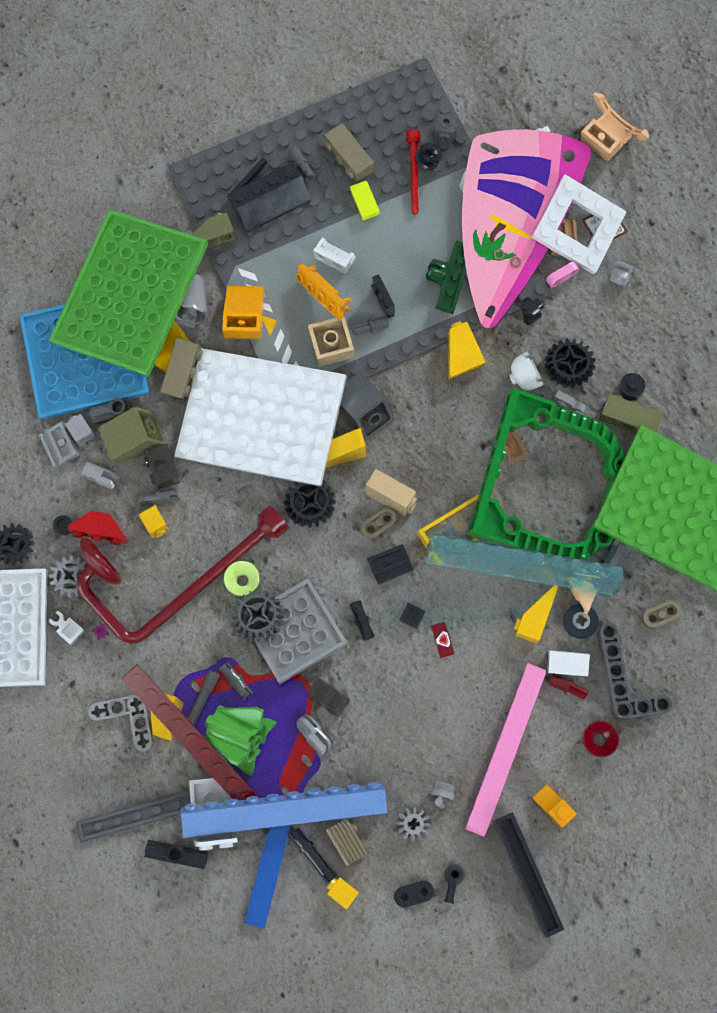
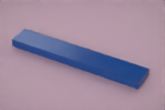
[245,825,291,928]

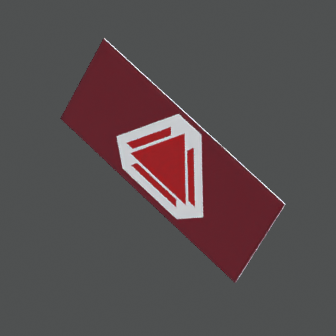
[431,622,455,658]

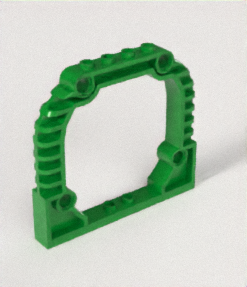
[467,388,625,564]

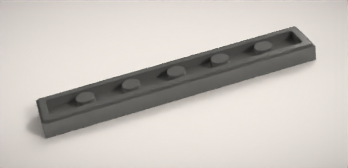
[76,791,191,842]

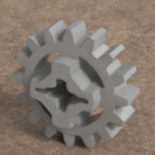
[49,556,93,599]

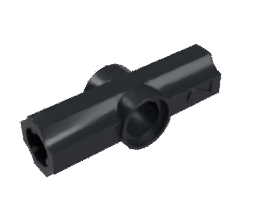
[144,840,208,869]

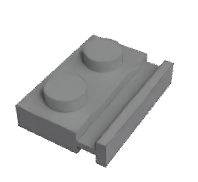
[39,422,79,468]

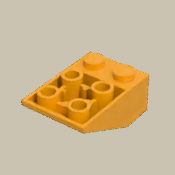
[222,286,264,339]

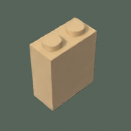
[366,469,417,517]

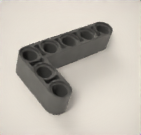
[598,622,672,721]

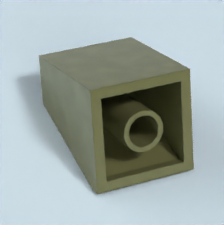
[99,407,167,463]

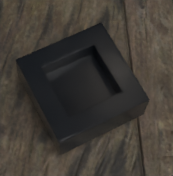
[399,603,426,630]

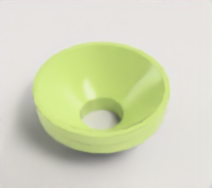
[224,561,260,596]

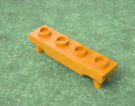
[296,264,351,320]

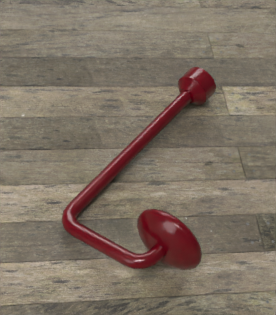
[77,505,290,644]

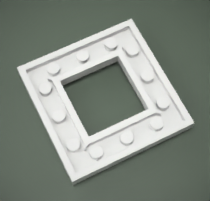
[531,175,626,275]

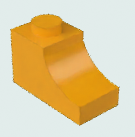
[532,784,577,829]

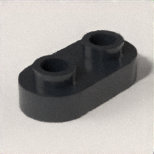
[394,881,434,908]

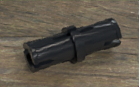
[349,600,375,641]

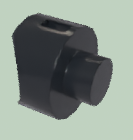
[415,143,442,171]
[516,297,544,326]
[619,373,645,401]

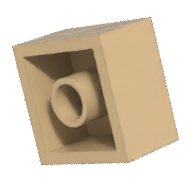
[308,317,355,367]

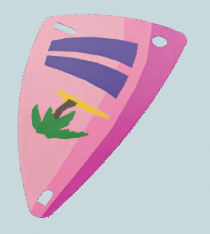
[462,130,591,328]

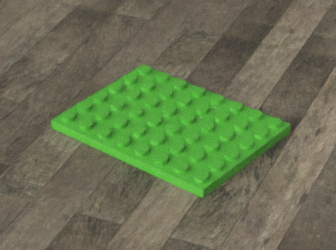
[49,209,209,377]
[592,425,717,592]

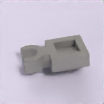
[553,390,586,414]

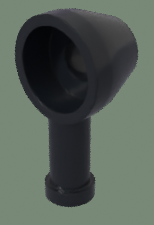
[444,864,465,904]

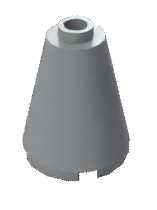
[175,274,208,328]

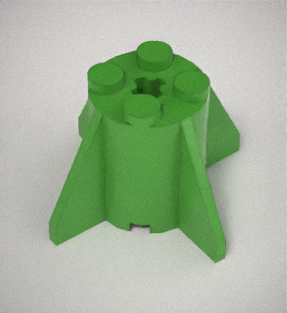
[204,705,276,776]

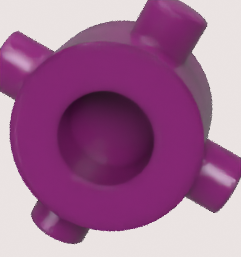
[92,623,109,640]

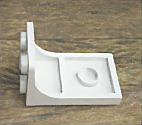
[189,778,238,851]

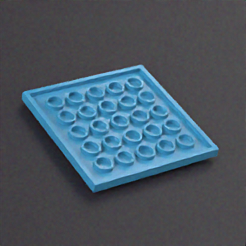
[20,304,150,420]

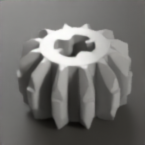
[396,807,431,842]

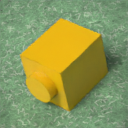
[139,505,169,538]
[327,877,359,910]

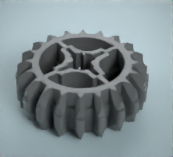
[232,590,285,643]

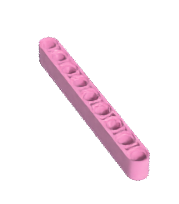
[465,663,546,837]

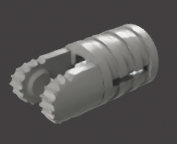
[81,462,120,489]

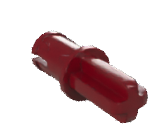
[549,673,589,699]

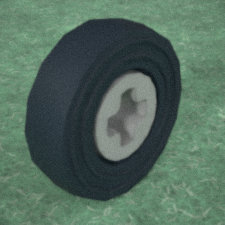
[563,604,599,639]

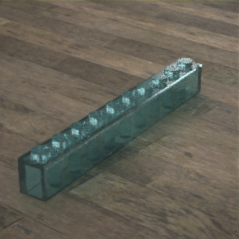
[426,533,623,596]

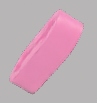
[546,261,580,288]

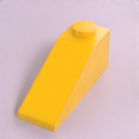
[514,585,558,644]

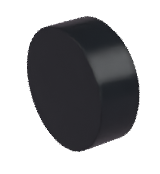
[53,515,73,535]

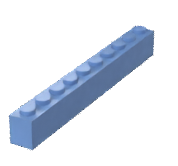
[181,782,387,838]

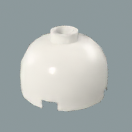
[509,352,544,390]

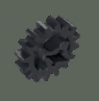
[0,523,35,566]

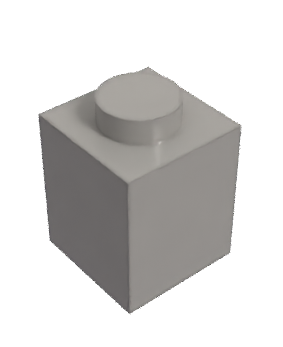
[65,414,96,447]

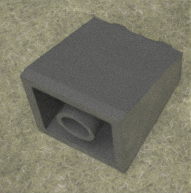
[339,372,395,441]

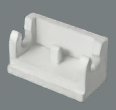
[313,237,356,274]
[547,650,590,676]

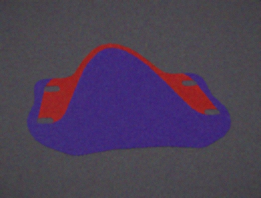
[174,657,321,798]

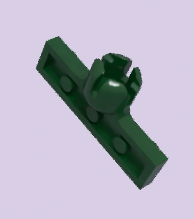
[426,240,466,315]

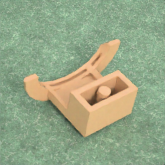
[581,92,649,162]

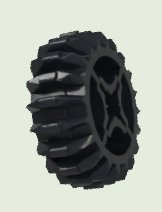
[545,338,596,388]
[284,481,336,528]

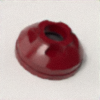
[582,721,619,758]

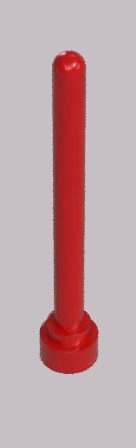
[406,130,421,215]

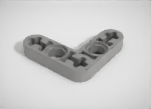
[88,694,153,752]

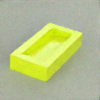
[350,180,380,221]

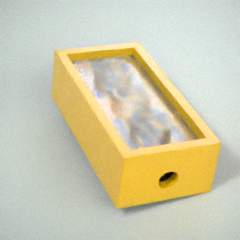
[417,494,480,566]

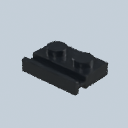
[370,274,395,319]
[367,544,414,585]

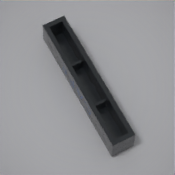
[492,812,565,938]

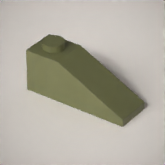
[192,212,235,249]

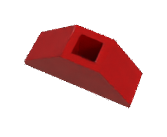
[68,511,128,546]

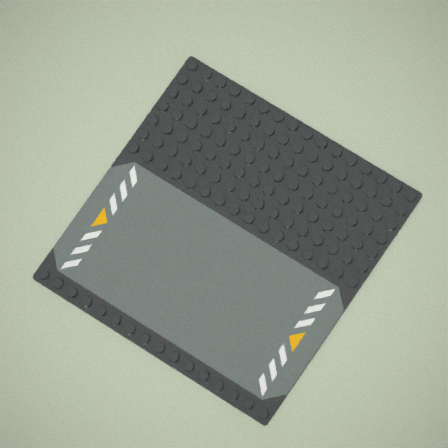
[168,58,552,383]

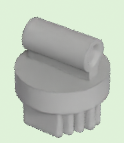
[609,261,634,287]
[431,781,455,809]

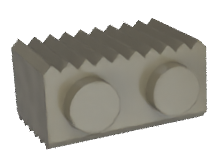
[326,818,369,866]

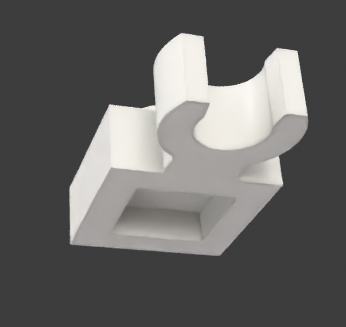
[49,611,85,646]

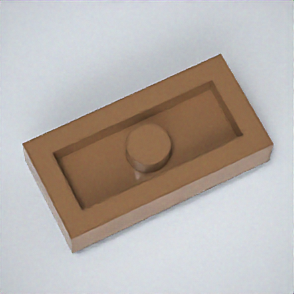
[494,430,529,465]

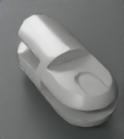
[297,714,336,755]

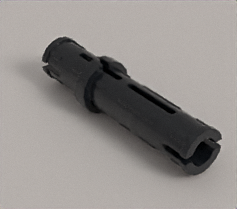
[289,827,337,884]

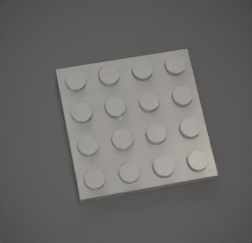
[243,579,348,684]

